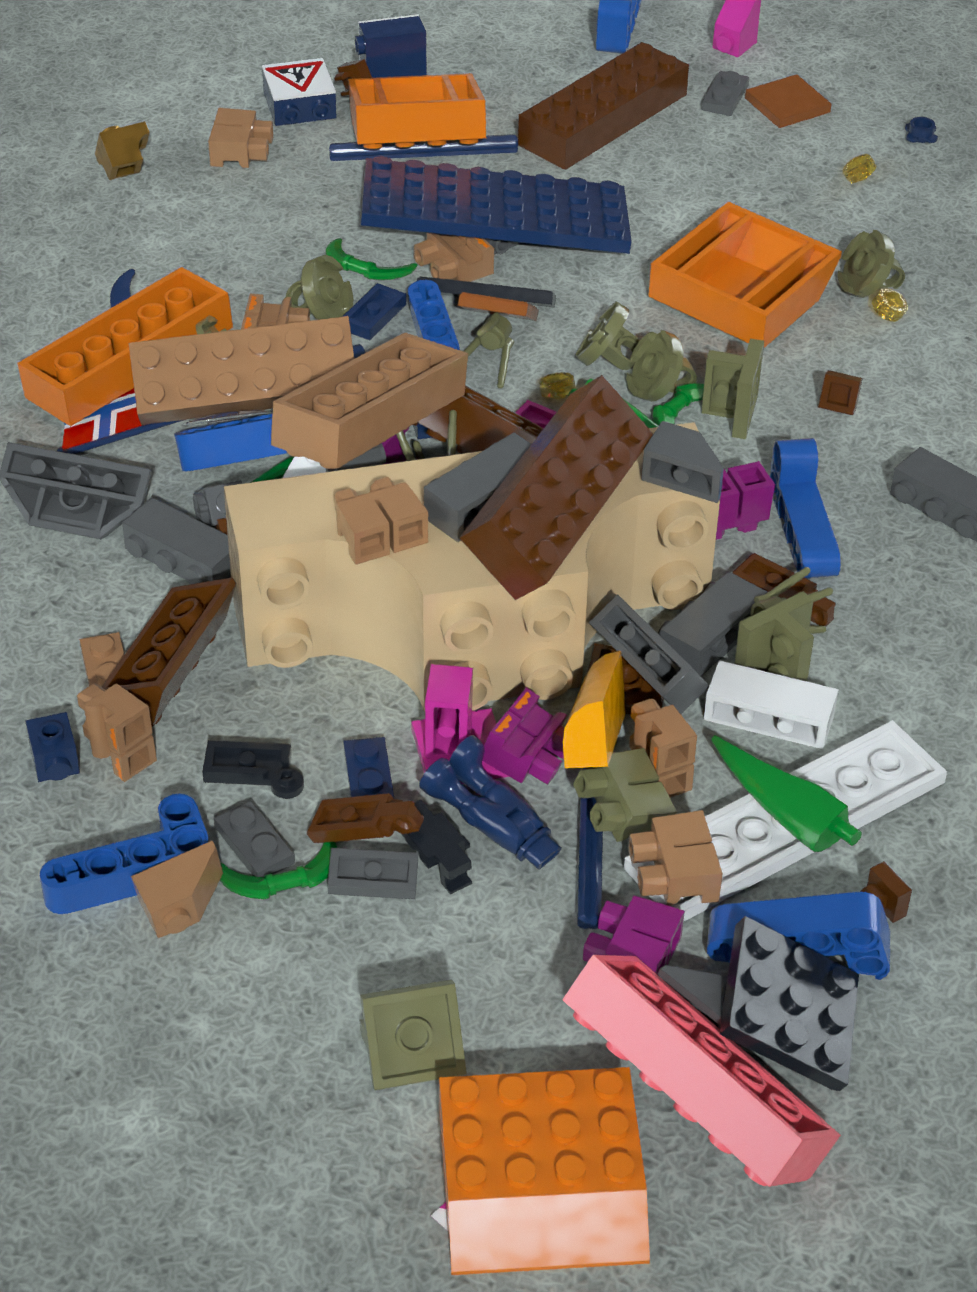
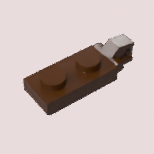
[732,553,836,627]
[306,793,424,843]

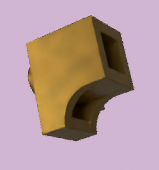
[95,121,150,180]

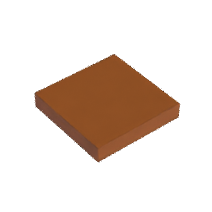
[745,74,832,128]
[458,292,539,321]

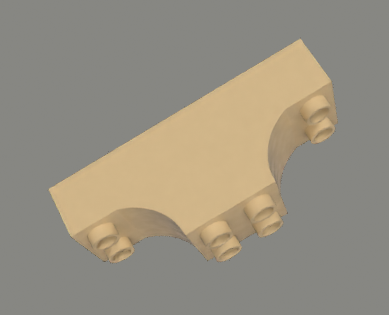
[224,422,720,711]

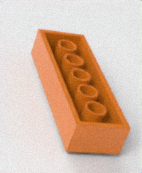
[17,267,233,427]

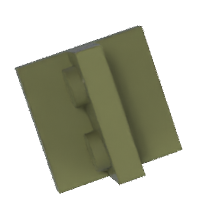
[702,339,764,439]
[735,591,814,681]
[359,979,467,1090]

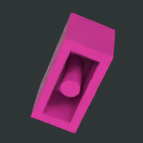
[425,664,473,760]

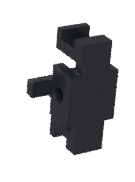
[402,799,472,894]

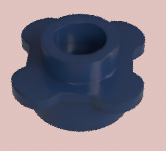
[905,117,938,143]

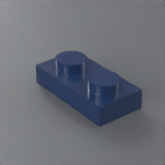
[342,283,407,341]
[343,737,395,799]

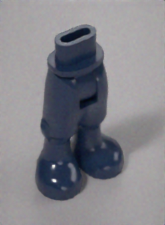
[419,735,562,870]

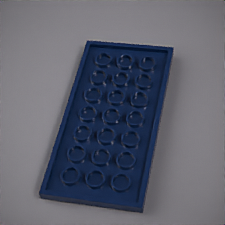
[361,156,632,254]

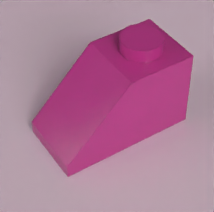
[713,0,761,57]

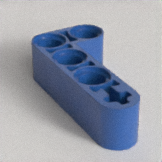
[596,0,642,53]
[408,280,460,350]
[174,413,287,471]
[770,438,841,578]
[40,794,209,914]
[707,892,891,980]

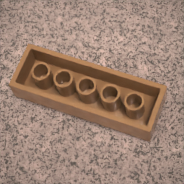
[129,316,354,425]
[271,333,468,469]

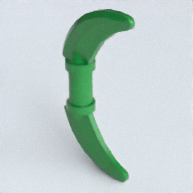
[326,238,417,280]
[652,383,704,426]
[220,842,338,899]

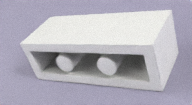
[704,660,839,749]

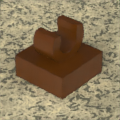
[334,59,372,97]
[818,370,863,416]
[860,861,912,923]

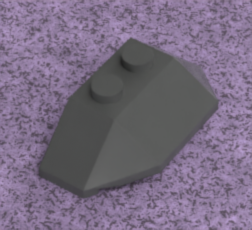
[0,442,152,540]

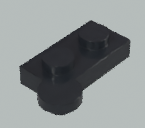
[202,740,304,799]

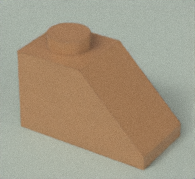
[131,841,223,938]

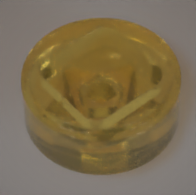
[843,154,877,183]
[872,288,908,322]
[539,372,576,400]

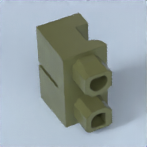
[573,748,677,842]

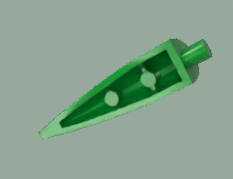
[711,735,862,852]

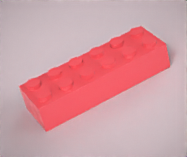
[562,955,841,1187]

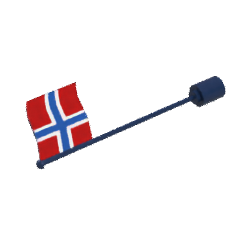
[57,344,366,454]

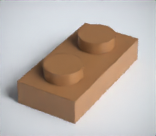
[79,632,124,687]

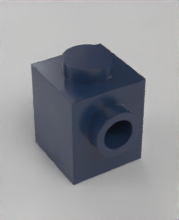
[25,712,80,782]

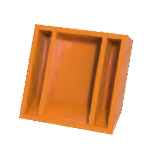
[348,73,486,149]
[649,202,842,348]
[439,1067,650,1275]

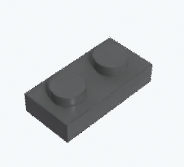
[701,71,749,116]
[213,800,295,877]
[328,848,419,900]

